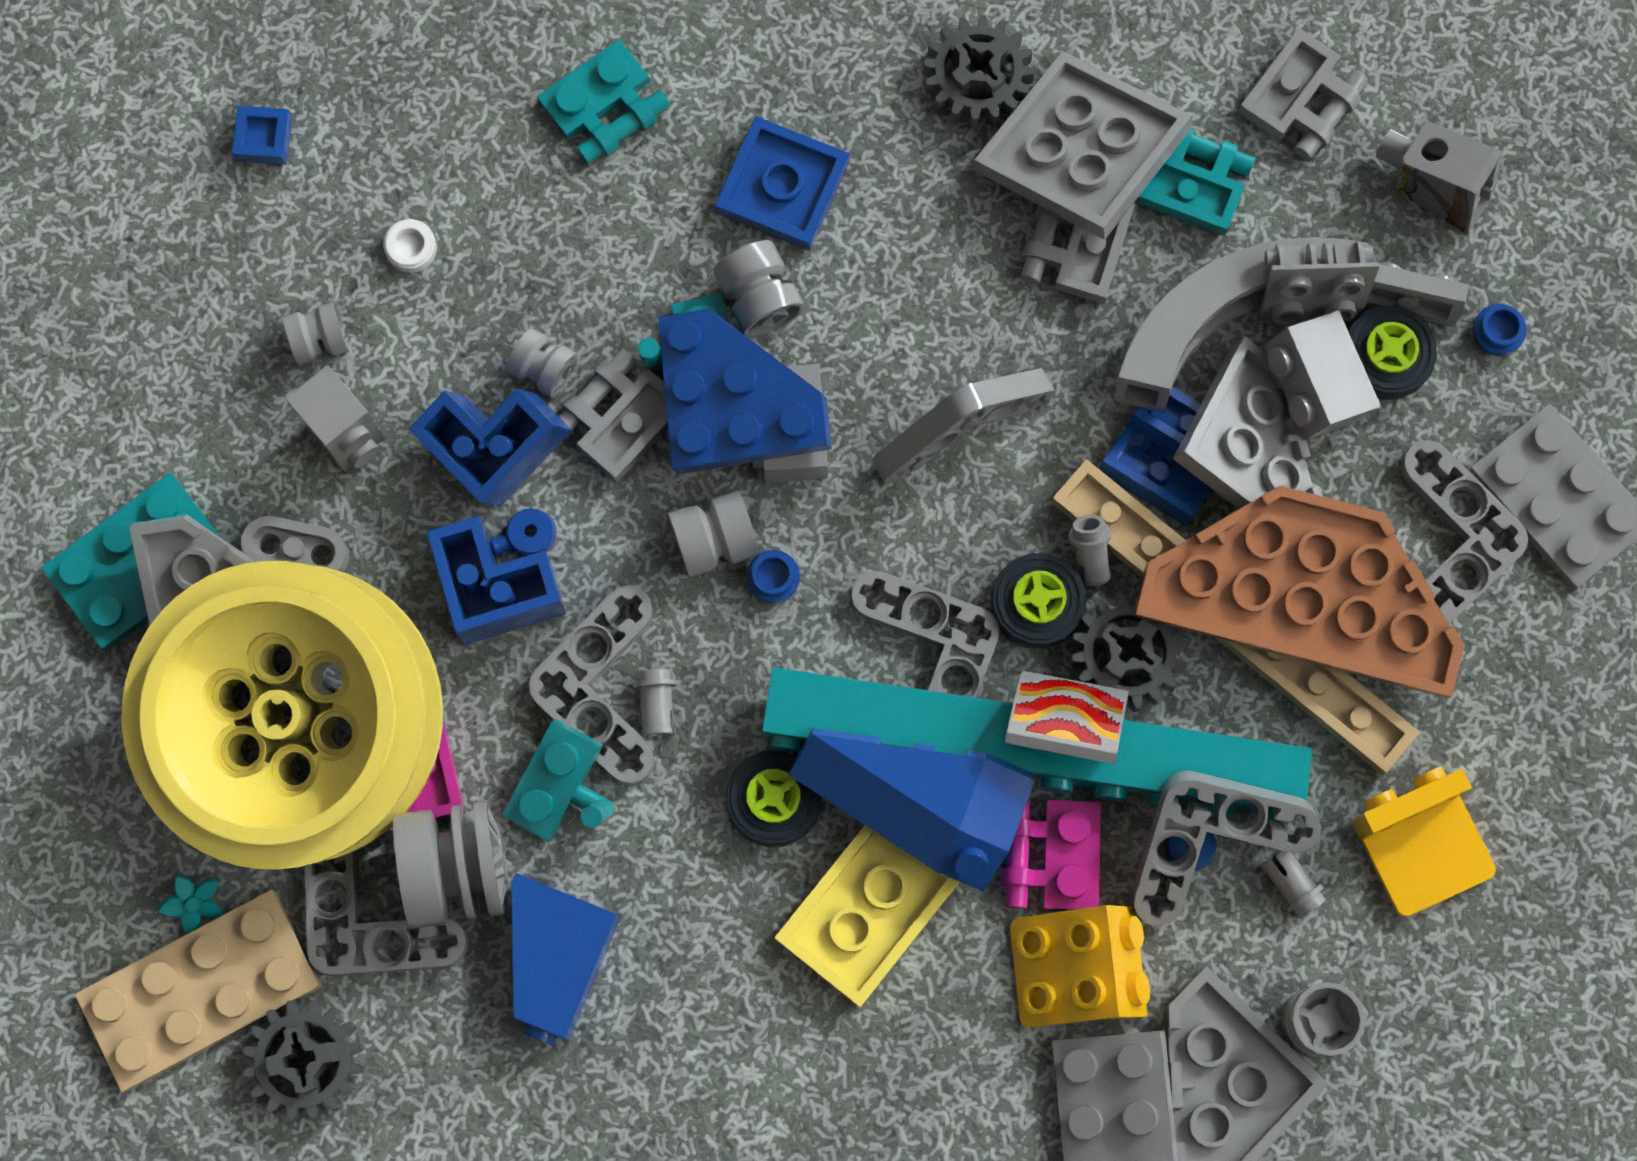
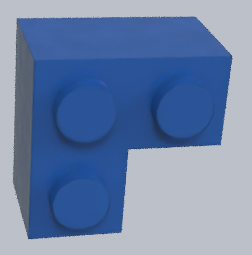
[409,388,572,506]
[427,516,566,645]

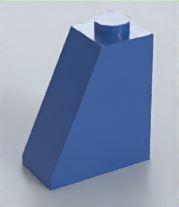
[511,873,621,1046]

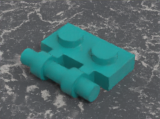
[537,39,671,164]
[1134,128,1256,237]

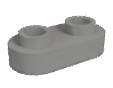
[241,516,349,572]

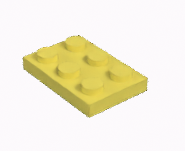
[774,825,960,1008]

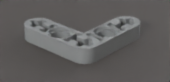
[872,368,1056,484]
[1400,440,1528,624]
[851,571,1000,698]
[529,585,655,786]
[1132,771,1321,926]
[304,851,469,976]

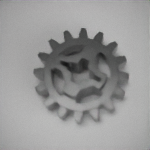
[923,15,1035,128]
[1070,594,1188,712]
[242,999,365,1121]

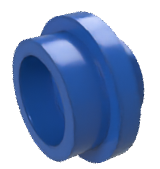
[1473,304,1527,356]
[747,550,800,603]

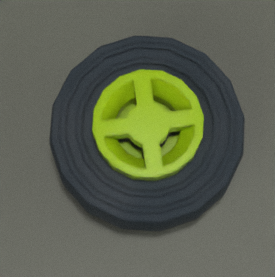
[1347,306,1437,400]
[991,553,1086,649]
[726,750,822,847]

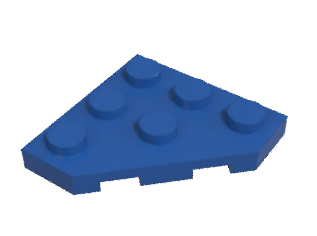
[658,308,832,474]

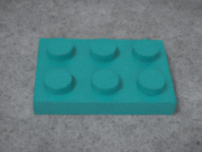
[41,472,221,652]

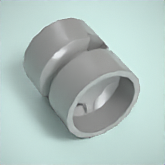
[713,240,805,338]
[668,490,760,579]
[1281,982,1366,1059]

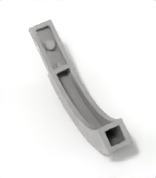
[1113,237,1469,413]

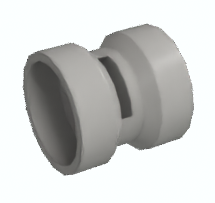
[283,302,350,366]
[506,328,578,399]

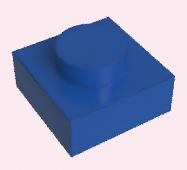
[231,105,293,165]

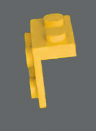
[1351,766,1496,917]
[1010,905,1150,1028]

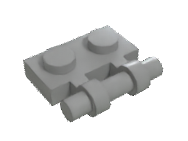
[1238,28,1368,161]
[1020,203,1135,304]
[559,348,668,483]

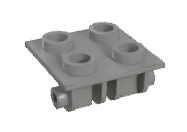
[1258,242,1379,326]

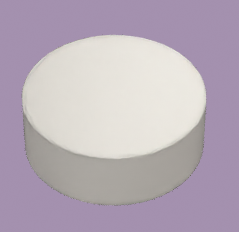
[383,219,437,273]

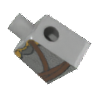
[1376,122,1503,235]

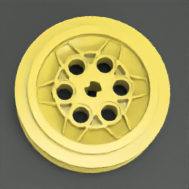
[121,561,443,870]

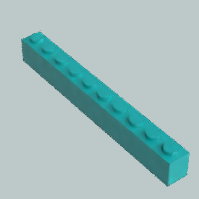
[761,667,1313,826]

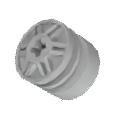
[393,800,508,929]

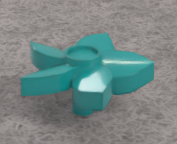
[157,873,224,934]

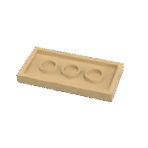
[75,889,323,1093]

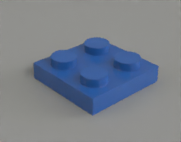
[715,116,850,251]

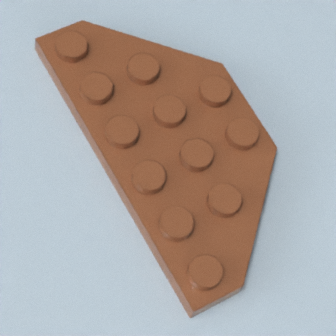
[1133,485,1465,698]

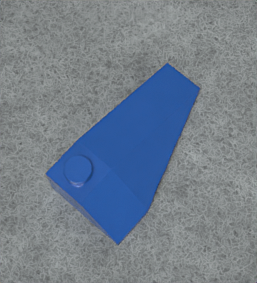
[789,728,1035,892]

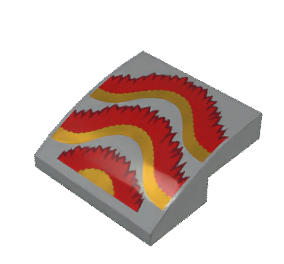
[1005,671,1129,764]

